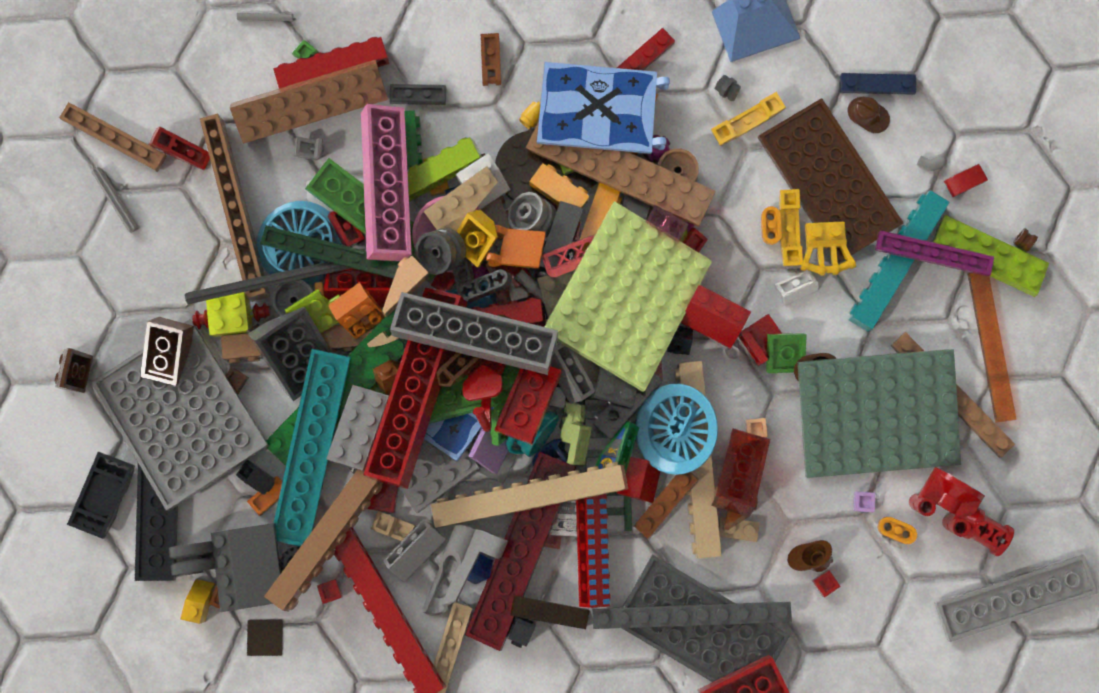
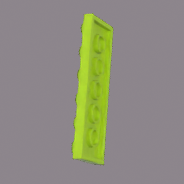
[932,215,1049,297]

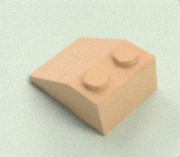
[382,256,428,317]

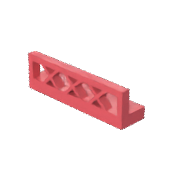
[542,234,595,277]

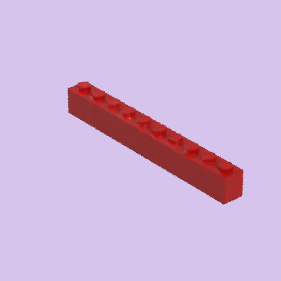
[334,527,446,693]

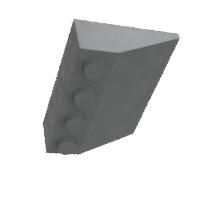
[248,307,332,401]
[211,523,281,612]

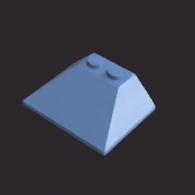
[712,0,800,62]

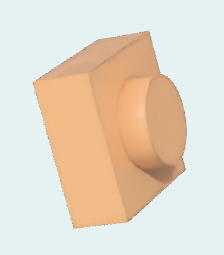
[745,418,768,439]

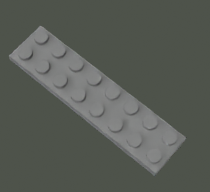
[935,555,1098,642]

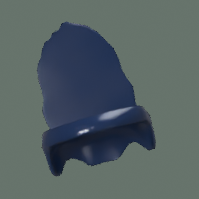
[532,438,569,466]

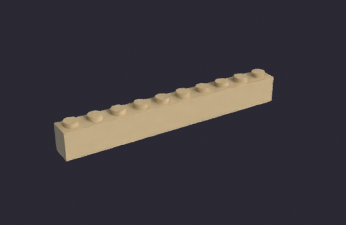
[674,361,721,558]
[431,462,628,528]

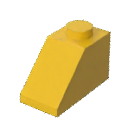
[180,579,215,624]

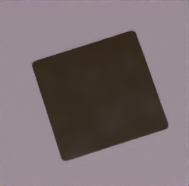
[247,620,283,656]

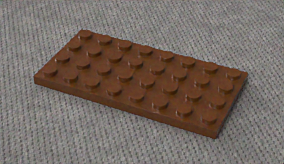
[758,98,904,263]

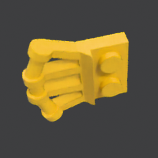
[800,222,856,276]

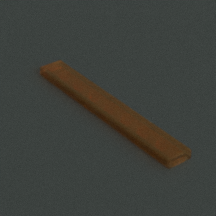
[967,272,1017,423]

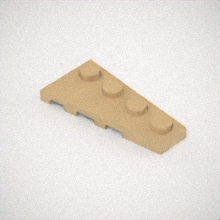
[424,166,498,231]

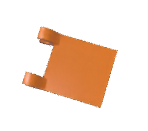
[486,225,546,268]

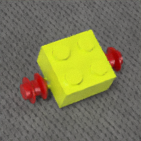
[192,292,271,337]

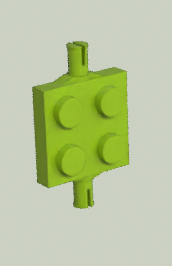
[285,289,340,333]

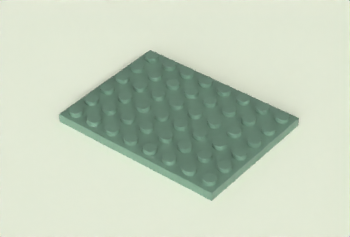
[797,349,961,478]

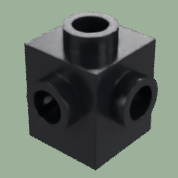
[667,326,693,355]

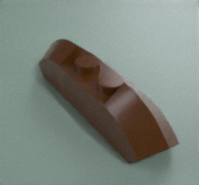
[436,314,512,387]

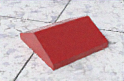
[617,457,660,504]

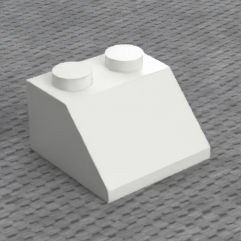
[456,153,510,209]

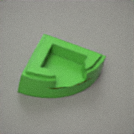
[292,40,319,59]

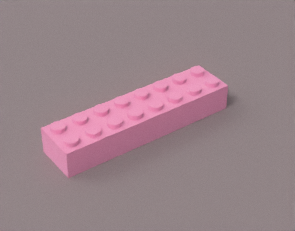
[361,104,412,261]

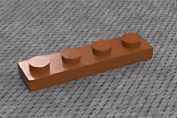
[634,472,699,539]

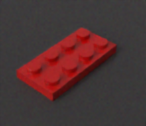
[494,366,562,445]

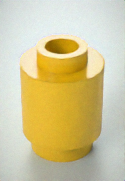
[519,101,541,130]

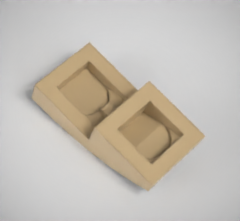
[367,331,399,347]
[371,511,416,541]

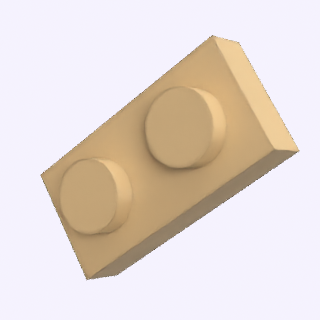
[719,517,759,542]

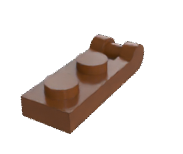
[480,33,501,86]

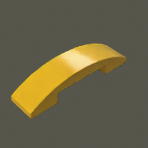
[711,91,786,146]
[779,189,803,266]

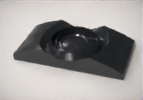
[67,451,135,539]

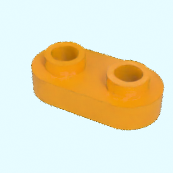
[761,206,782,245]
[877,517,917,544]

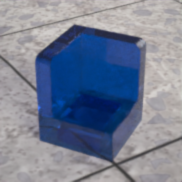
[467,554,493,584]

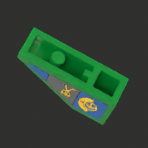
[595,421,640,474]

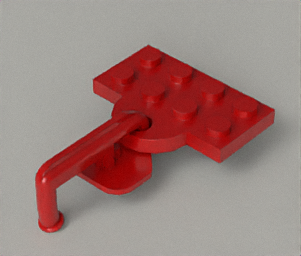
[450,351,506,432]

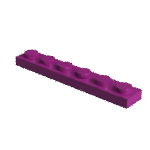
[875,231,994,276]

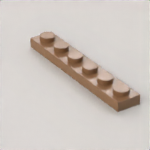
[59,102,167,172]

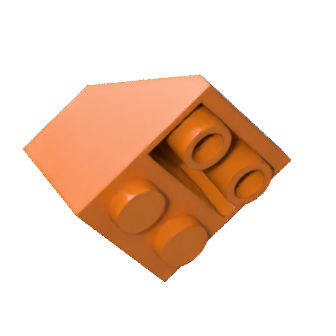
[328,282,385,339]

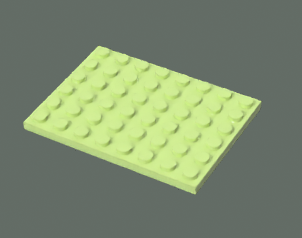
[544,201,712,392]

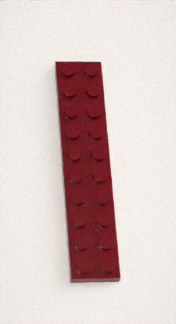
[465,452,576,651]

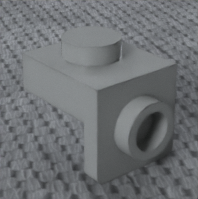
[294,137,324,161]

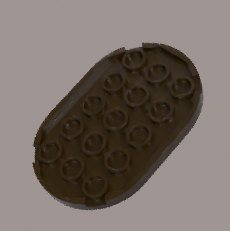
[495,129,598,202]

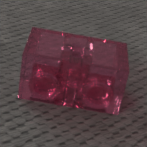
[645,205,689,242]

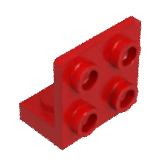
[738,314,782,366]

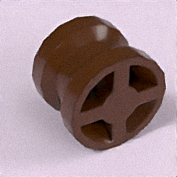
[1013,228,1038,252]

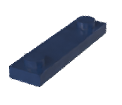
[840,73,916,95]

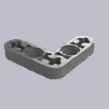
[452,257,512,302]

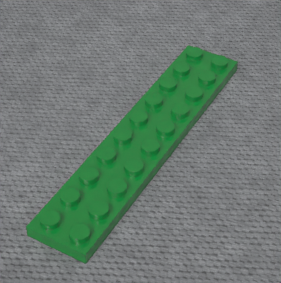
[266,309,408,466]

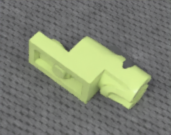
[559,402,592,465]

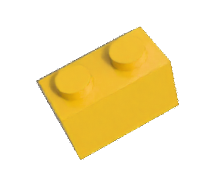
[457,209,498,267]

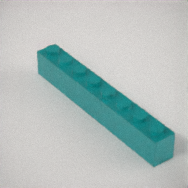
[849,190,950,332]

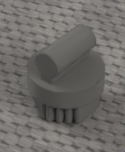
[714,75,741,101]

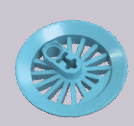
[257,201,342,285]
[635,384,718,475]

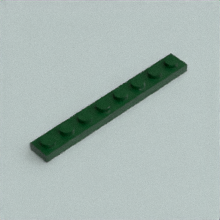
[260,225,400,279]

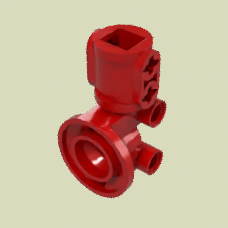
[909,467,1014,556]

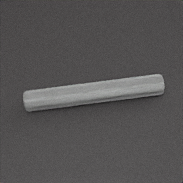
[92,167,138,233]

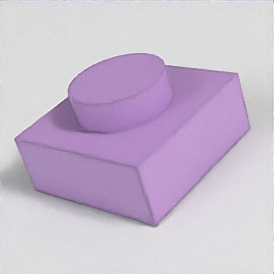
[854,492,875,512]

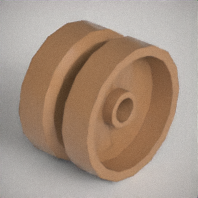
[657,148,699,182]

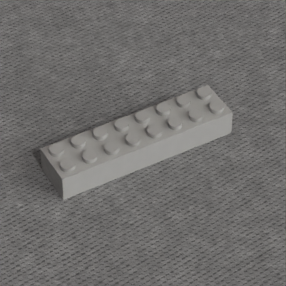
[390,292,558,375]

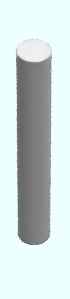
[237,13,293,21]

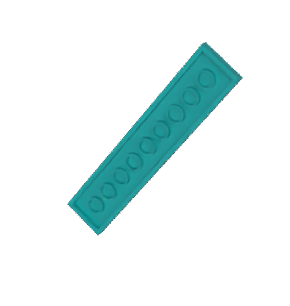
[274,349,351,546]

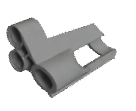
[423,525,508,615]

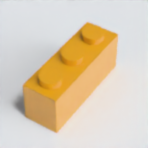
[529,163,589,208]

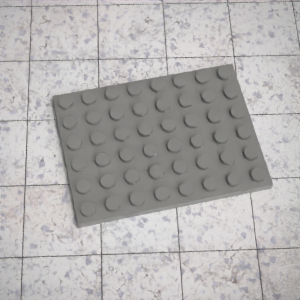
[91,319,269,511]

